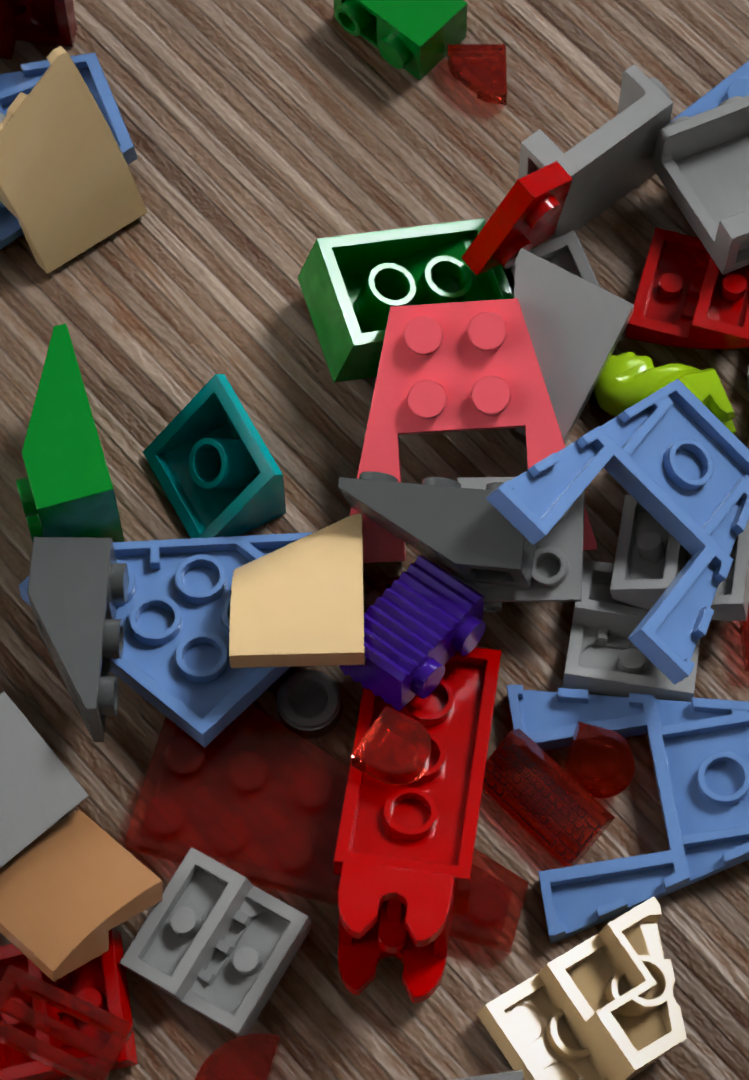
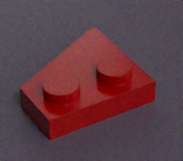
[462,161,573,276]

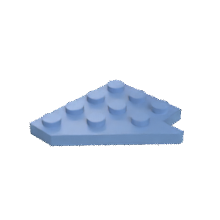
[18,532,314,748]

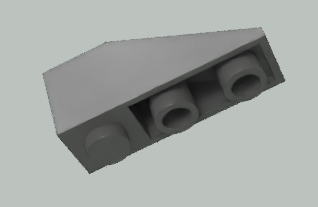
[338,471,536,588]
[28,537,129,742]

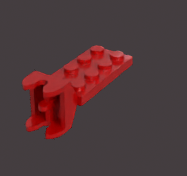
[334,647,502,1003]

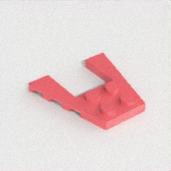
[349,298,597,564]

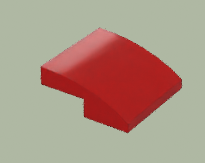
[625,228,749,349]
[0,929,138,1080]

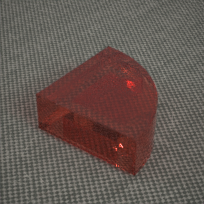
[447,44,507,105]
[195,1033,281,1080]

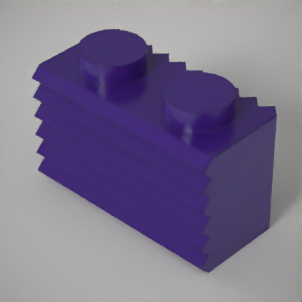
[340,555,486,711]

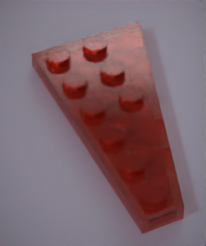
[124,705,529,953]

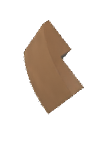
[0,809,163,982]

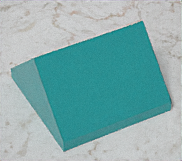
[143,374,286,538]

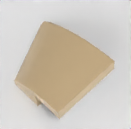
[0,46,148,274]
[229,513,365,668]
[477,897,686,1080]

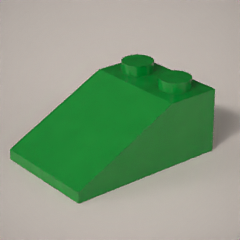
[298,218,514,383]
[15,323,125,542]

